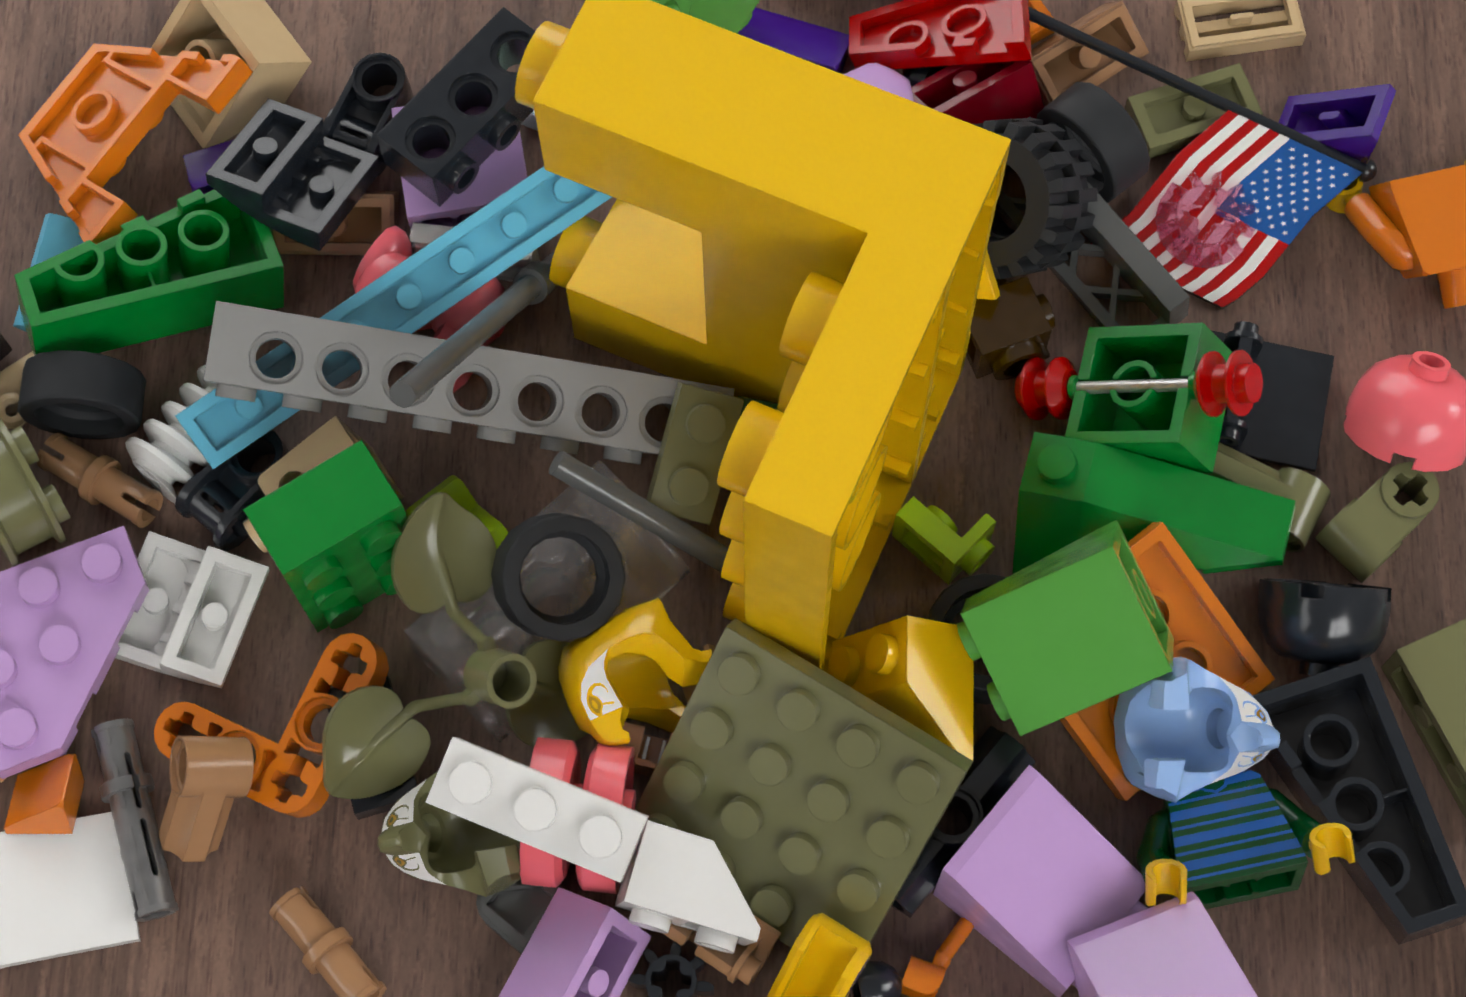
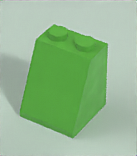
[957,520,1174,736]

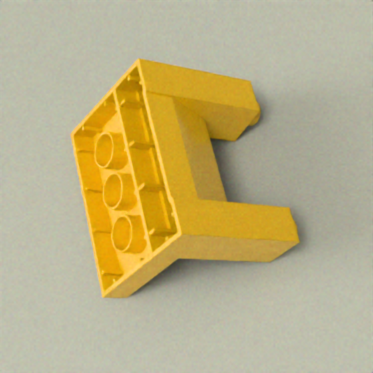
[515,0,1011,673]

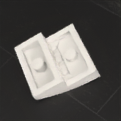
[115,531,269,688]

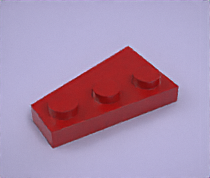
[849,0,1032,69]

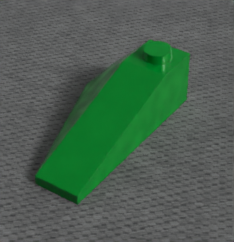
[1012,432,1296,574]

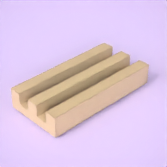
[1174,0,1306,62]

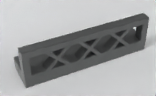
[996,117,1190,327]

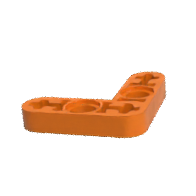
[154,633,389,818]

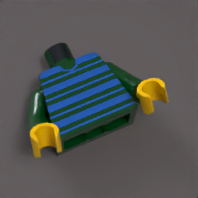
[1136,770,1355,909]

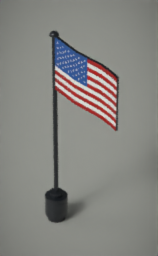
[1029,7,1377,309]

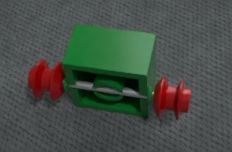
[1015,322,1263,473]

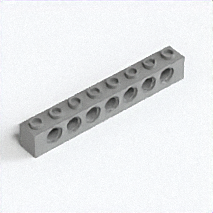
[203,301,734,465]

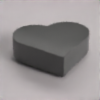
[476,881,562,955]

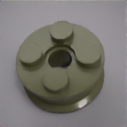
[0,418,71,567]

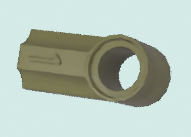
[1203,442,1331,552]

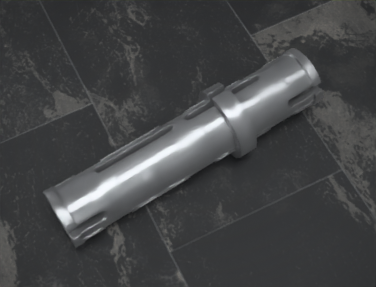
[91,718,179,922]

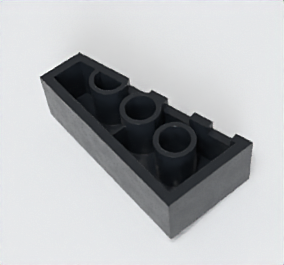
[1253,657,1466,945]

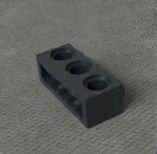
[376,7,535,207]

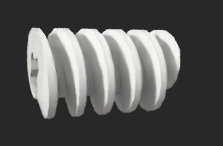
[125,365,217,504]

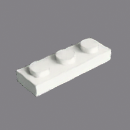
[426,737,649,883]

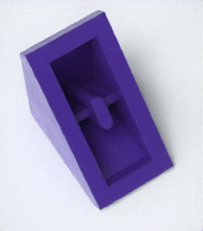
[1279,84,1396,163]

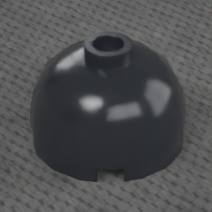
[1258,578,1392,676]

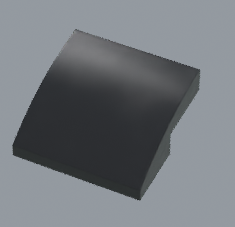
[206,98,379,251]

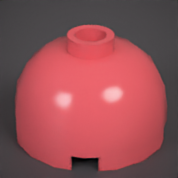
[1343,351,1466,472]

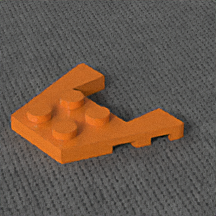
[18,43,253,244]

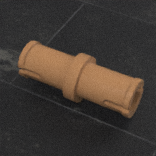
[37,433,163,528]
[269,886,387,997]

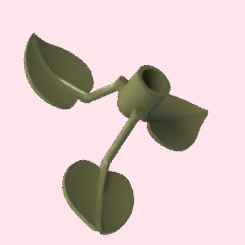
[322,492,588,799]

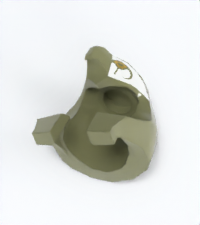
[377,771,521,897]

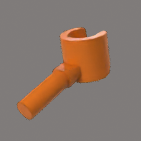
[901,917,974,997]

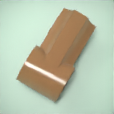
[158,736,254,862]

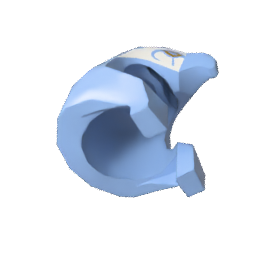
[1114,656,1281,803]

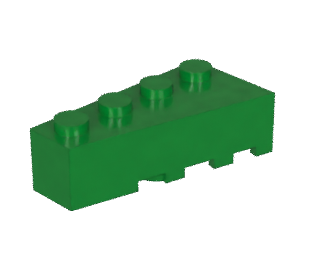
[14,189,284,355]

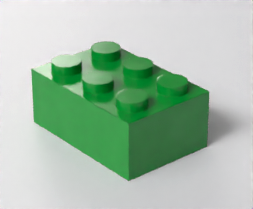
[243,440,408,633]

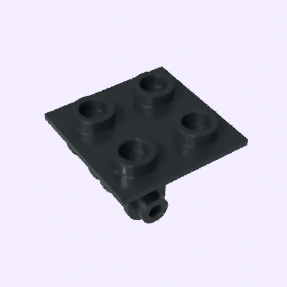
[1211,321,1334,472]

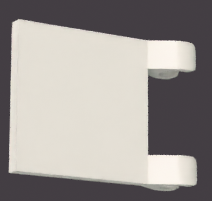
[0,812,140,969]

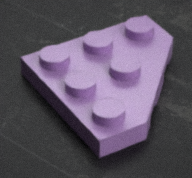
[0,525,149,779]

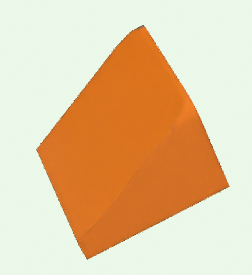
[4,754,85,834]

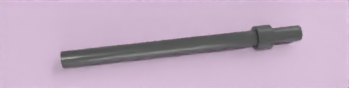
[390,252,556,408]

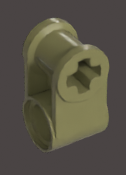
[1315,462,1440,584]

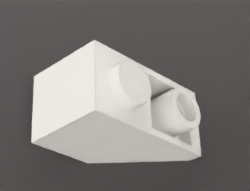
[615,820,761,954]

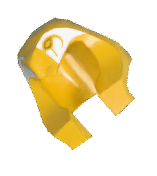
[558,598,712,746]

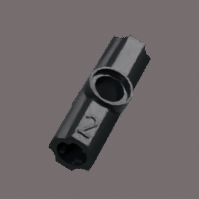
[891,726,1036,918]

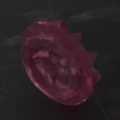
[1156,171,1255,268]

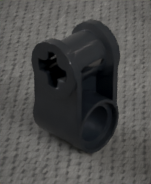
[323,52,414,177]
[175,430,289,551]

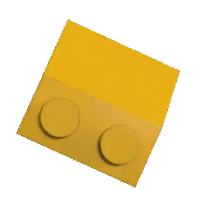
[828,615,974,761]

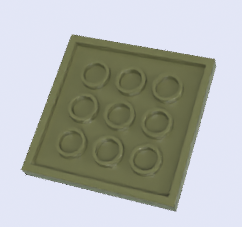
[635,618,973,948]

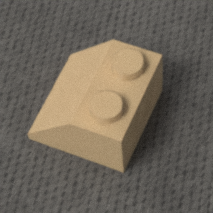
[151,0,312,149]

